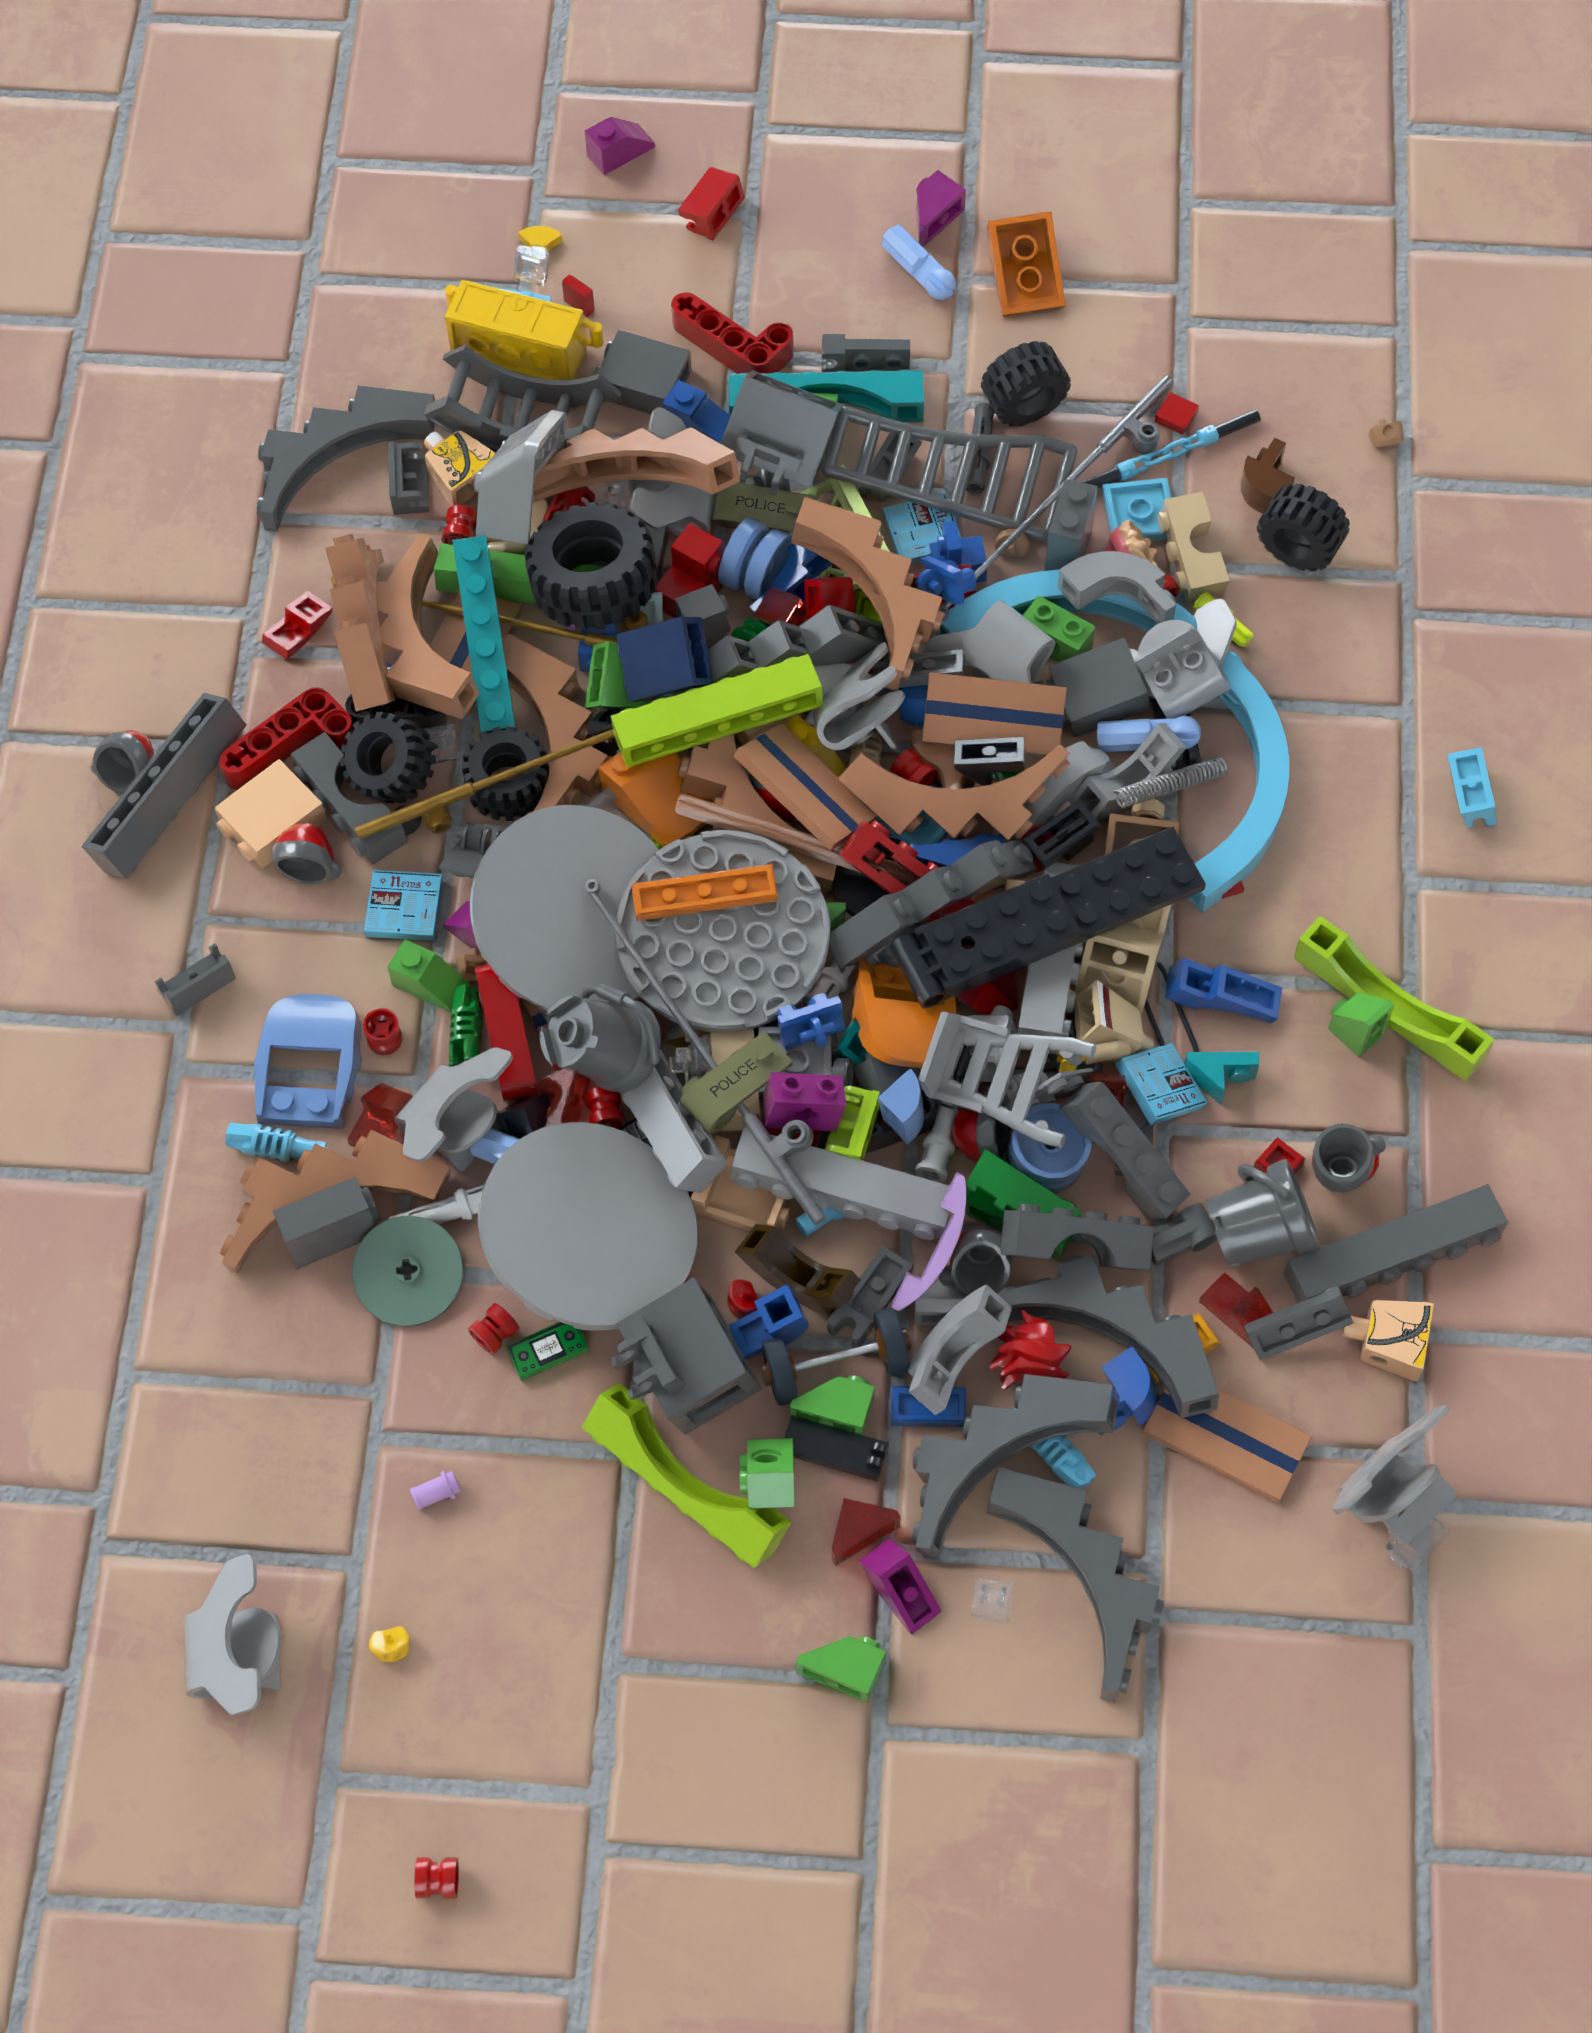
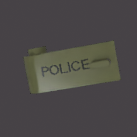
[712,482,816,533]
[680,1031,793,1134]

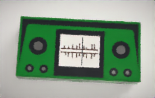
[505,1322,589,1381]

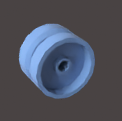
[718,517,792,600]
[1005,1103,1092,1194]

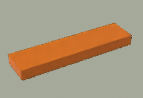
[631,864,778,921]

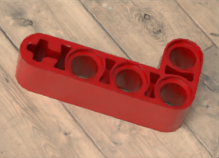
[671,292,794,374]
[219,687,354,790]
[475,964,539,1102]

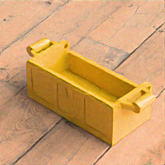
[445,280,604,380]

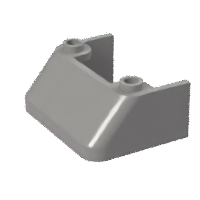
[474,410,567,544]

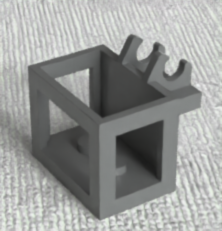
[721,370,844,496]
[611,1277,762,1435]

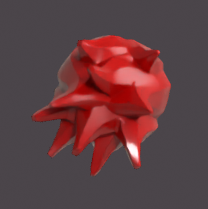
[989,1310,1072,1390]

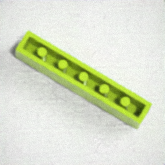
[611,654,823,768]

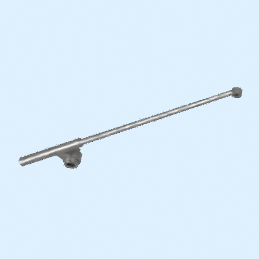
[939,375,1174,622]
[585,879,827,1226]

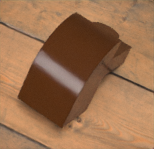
[1241,438,1295,514]

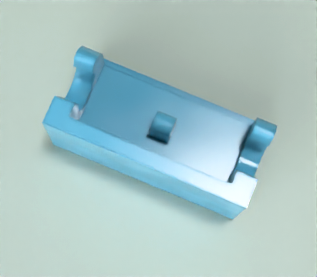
[1447,747,1497,828]

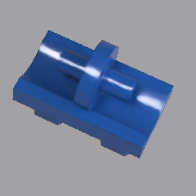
[915,556,976,605]
[777,993,846,1050]

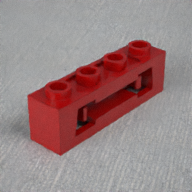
[837,820,975,923]

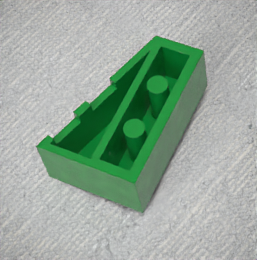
[965,1149,1082,1261]

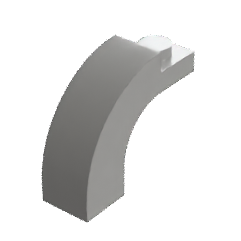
[1058,551,1176,624]
[1068,723,1187,823]
[1024,741,1115,826]
[908,1284,1012,1415]

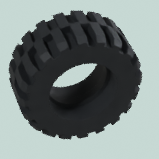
[525,502,658,630]

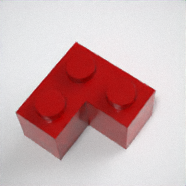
[654,523,724,618]

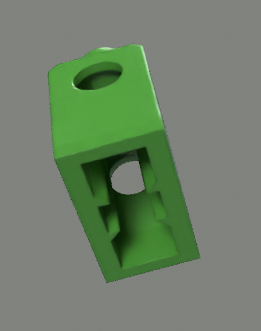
[585,642,650,710]

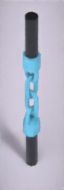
[1081,409,1261,489]

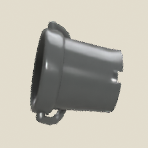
[540,983,661,1093]
[1206,1159,1320,1268]

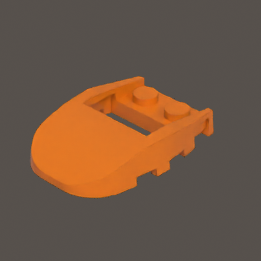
[852,958,956,1068]

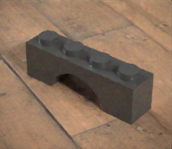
[291,732,407,865]
[1059,1082,1191,1219]
[1000,1204,1154,1271]

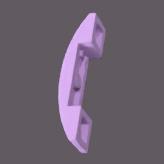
[891,1172,966,1311]

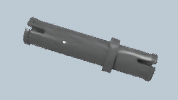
[966,403,995,494]

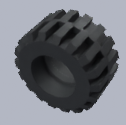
[981,341,1071,426]
[1257,483,1350,572]
[340,712,436,804]
[462,726,549,821]

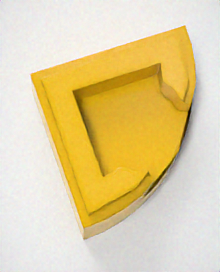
[518,226,563,258]

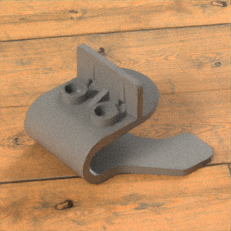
[629,407,717,537]
[1130,599,1237,719]
[922,600,1055,684]
[813,642,905,750]
[394,1047,513,1172]
[1332,1405,1456,1544]
[184,1554,281,1715]

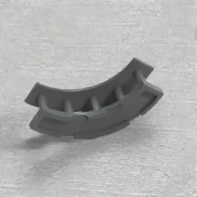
[424,345,622,453]

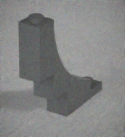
[672,605,888,697]

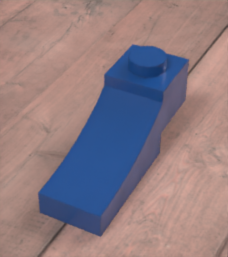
[662,380,743,462]
[750,543,833,627]
[1165,958,1282,1024]

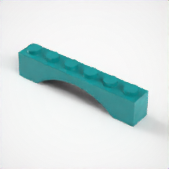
[729,370,924,422]
[452,535,517,734]

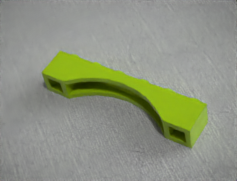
[1294,915,1495,1082]
[581,1383,792,1568]

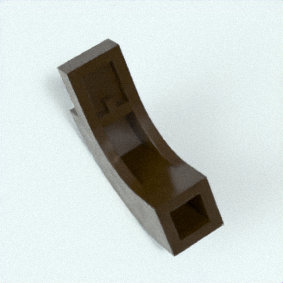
[735,1224,861,1315]

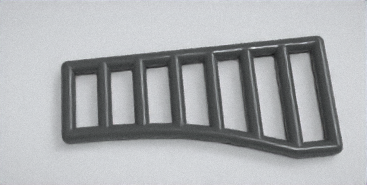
[821,406,1077,543]

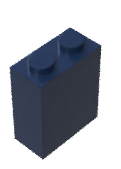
[616,617,714,702]

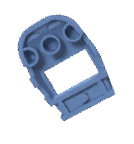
[254,994,362,1129]

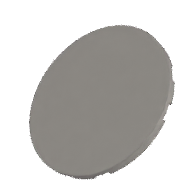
[470,805,659,1011]
[616,830,830,1033]
[478,1122,697,1331]

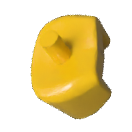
[368,1626,410,1662]

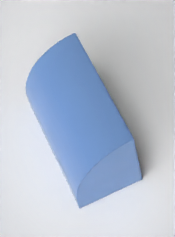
[878,1069,924,1145]

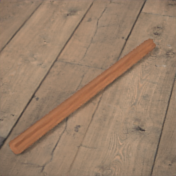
[675,794,974,901]

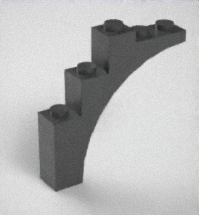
[257,385,435,532]
[829,839,1037,969]
[997,1255,1219,1418]
[913,1374,1120,1560]
[987,1467,1164,1703]

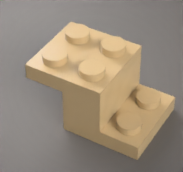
[1074,904,1172,1014]

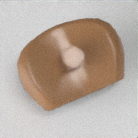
[1369,419,1404,448]
[994,529,1030,558]
[456,948,488,981]

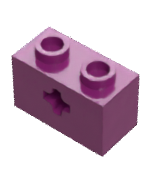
[762,1072,846,1131]

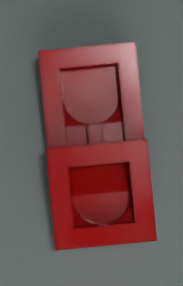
[262,591,333,660]

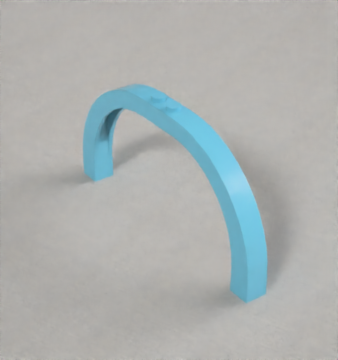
[936,570,1289,913]

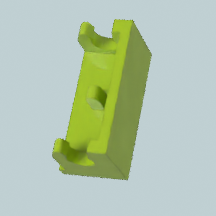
[825,1086,880,1161]

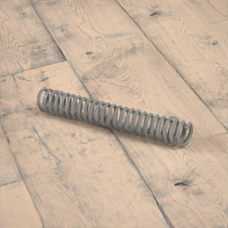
[1113,757,1228,808]

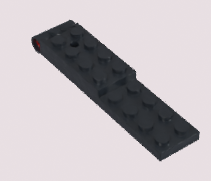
[890,827,1206,1009]

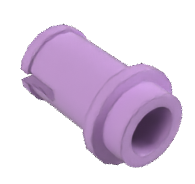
[410,1471,461,1511]

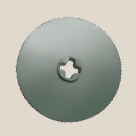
[352,1216,463,1326]

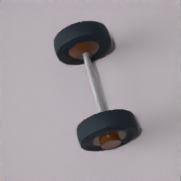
[761,1308,911,1406]

